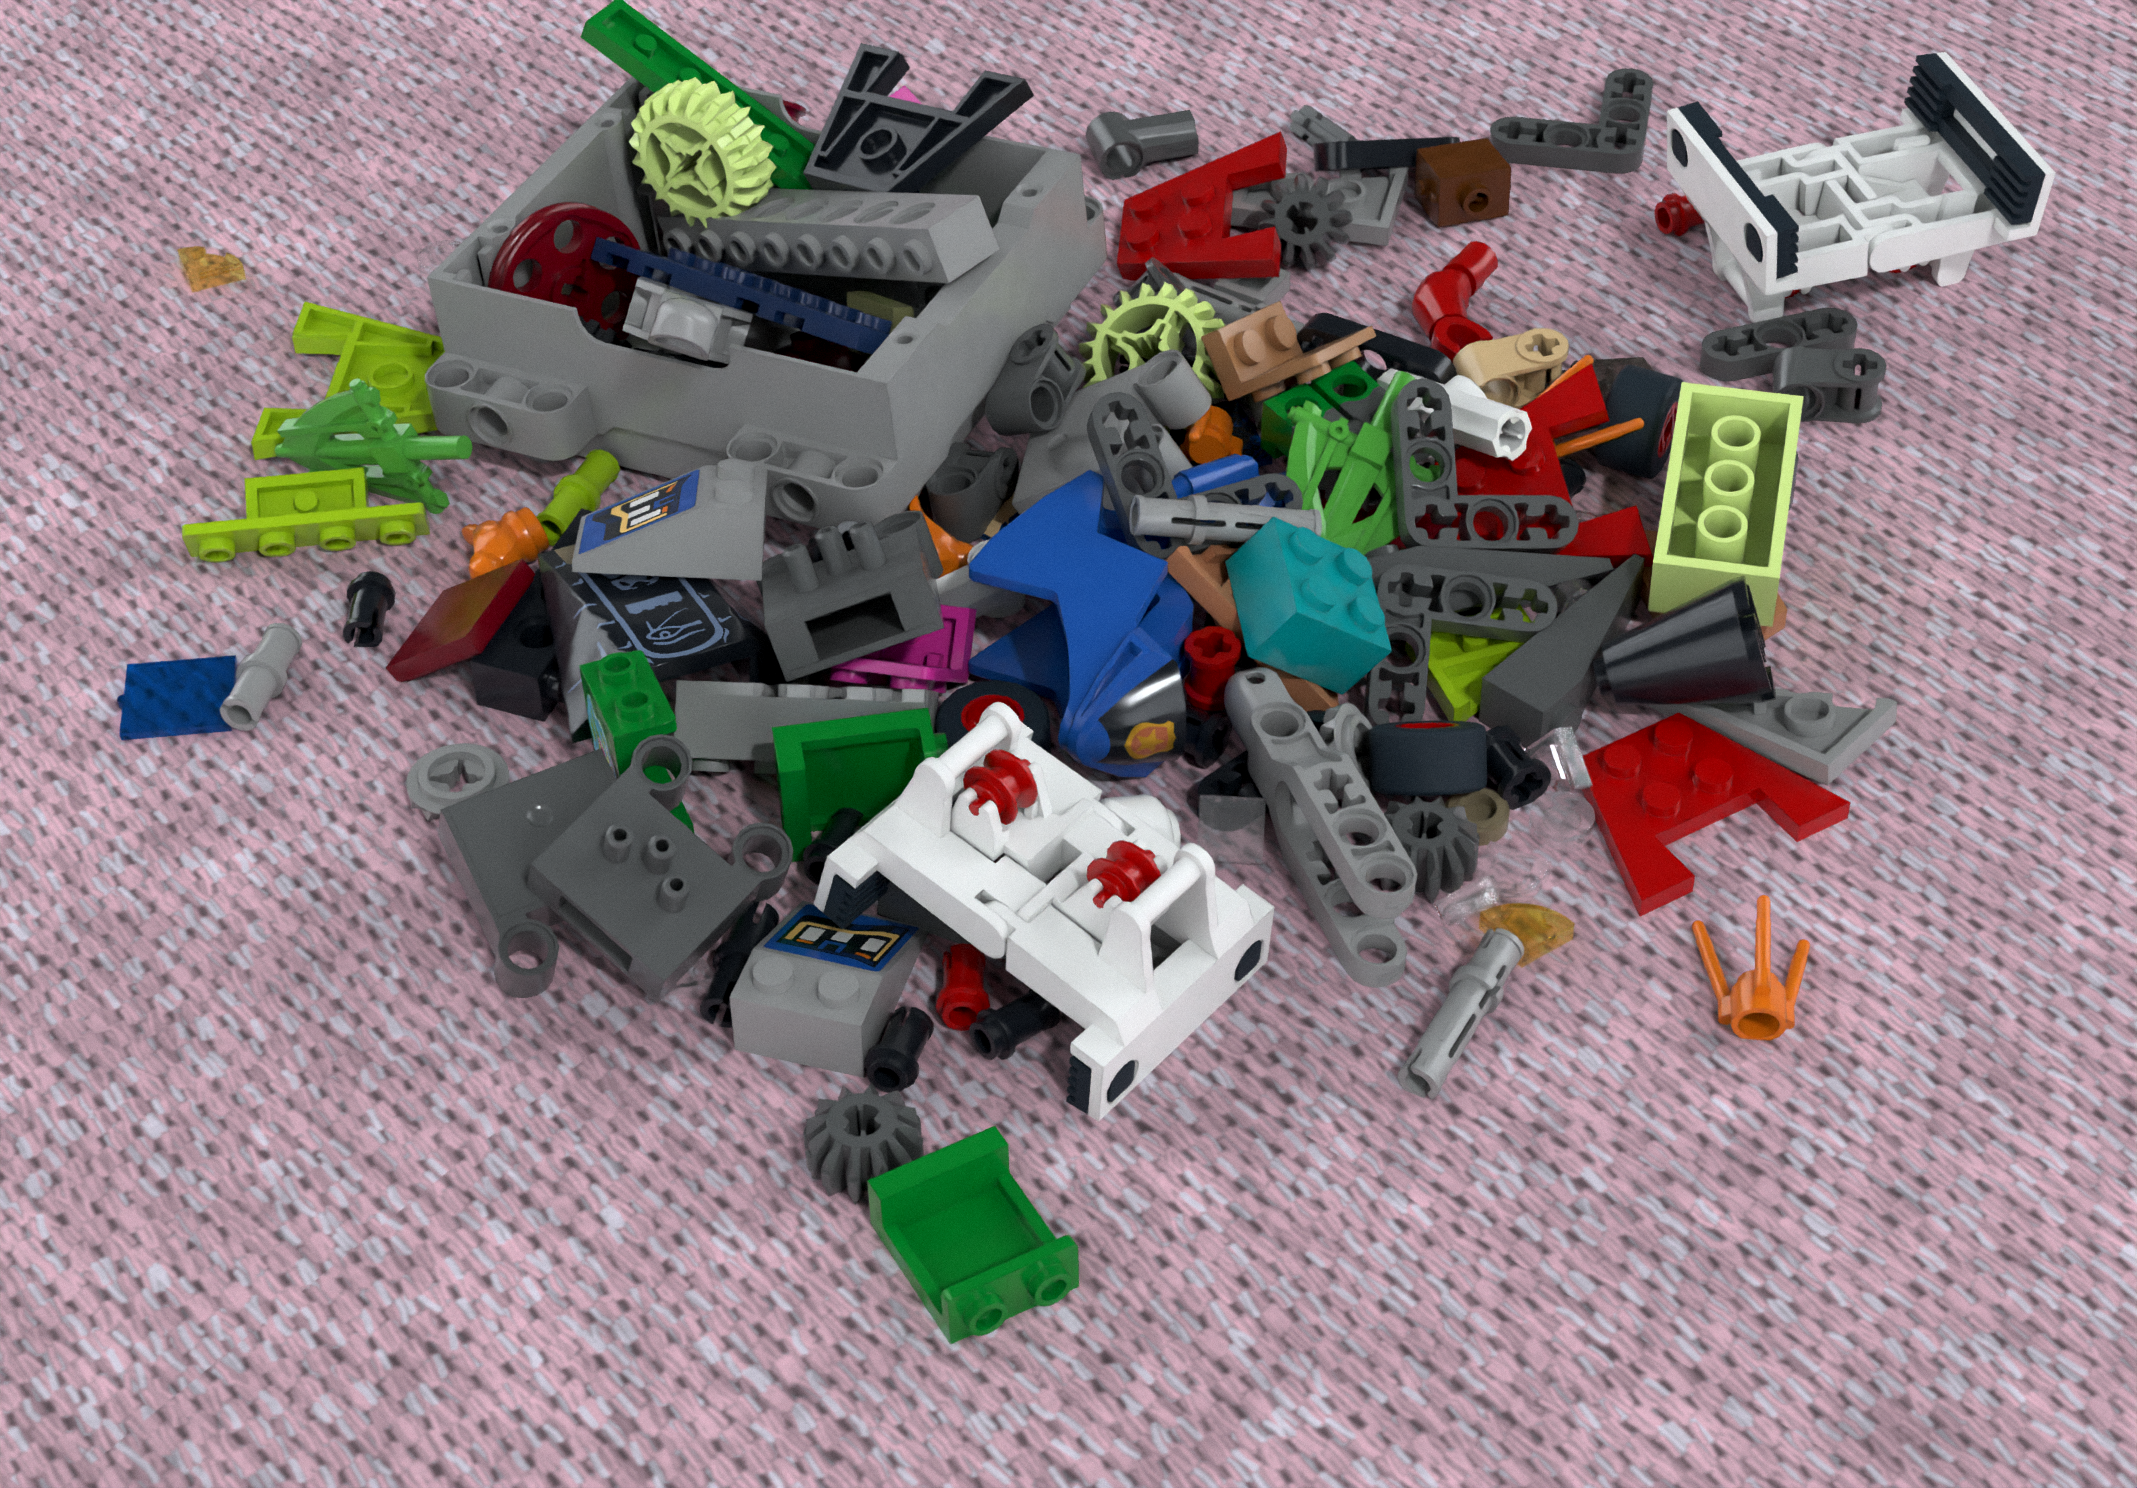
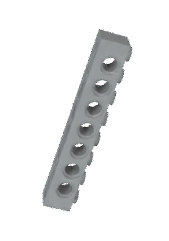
[656,188,1000,283]

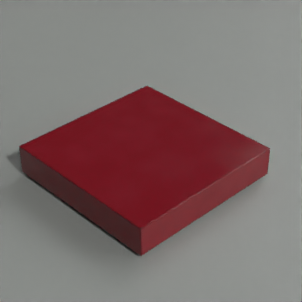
[386,558,536,682]

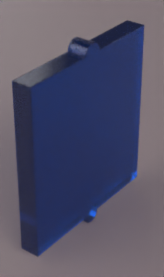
[117,655,237,740]

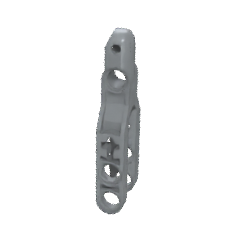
[622,276,753,364]
[1224,667,1417,988]

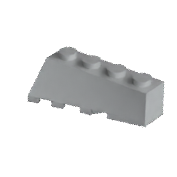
[674,680,938,774]

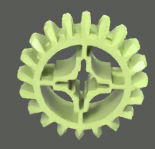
[628,77,776,228]
[1078,282,1225,434]

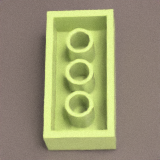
[1648,382,1804,627]

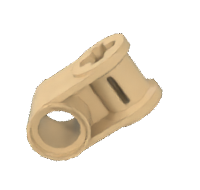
[1453,328,1569,409]

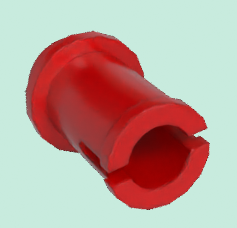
[1654,193,1705,236]
[936,943,990,1031]

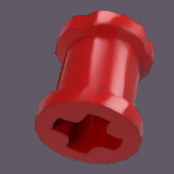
[1184,626,1241,711]

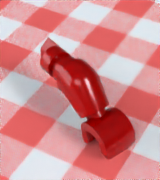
[1412,241,1498,363]

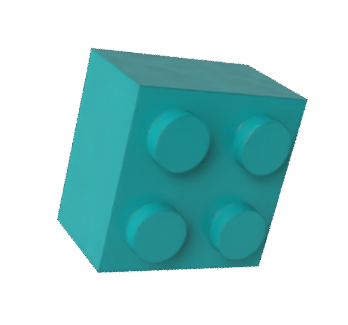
[1225,516,1392,695]

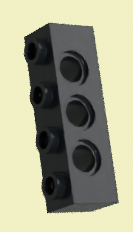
[470,509,594,722]

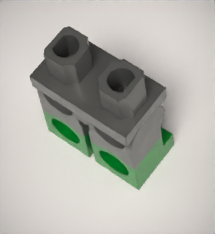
[1260,361,1435,512]

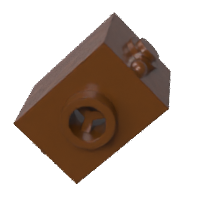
[1414,138,1512,227]

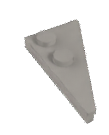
[1648,688,1897,786]

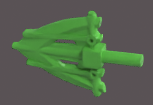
[1285,371,1440,555]
[275,378,473,514]

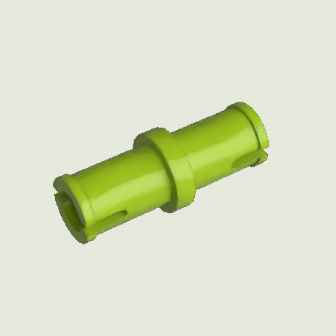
[537,449,620,546]

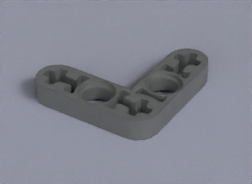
[1489,68,1653,174]
[1391,378,1579,555]
[1087,392,1303,560]
[1363,563,1558,727]

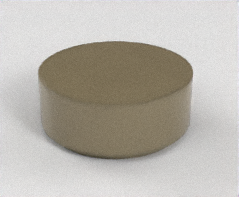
[1445,788,1510,846]

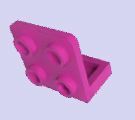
[830,605,977,693]

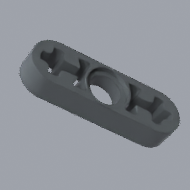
[1700,308,1857,382]

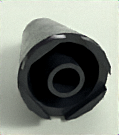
[1593,576,1776,706]

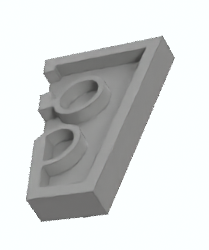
[1231,166,1408,246]

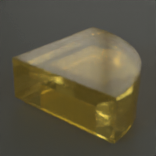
[177,246,246,292]
[1479,903,1575,968]

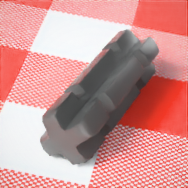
[1290,105,1363,172]

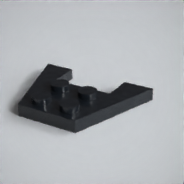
[803,43,1034,193]

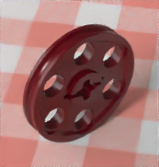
[488,202,641,340]

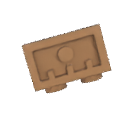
[1201,301,1376,403]

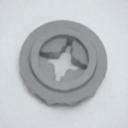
[1319,703,1376,800]
[406,743,510,821]

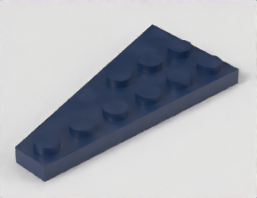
[590,237,893,354]

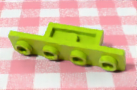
[182,467,430,563]

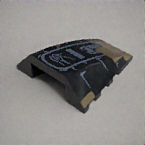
[538,544,807,744]

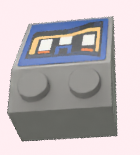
[572,459,768,581]
[729,901,928,1078]

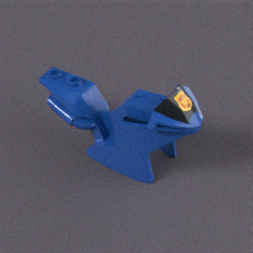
[968,454,1286,777]

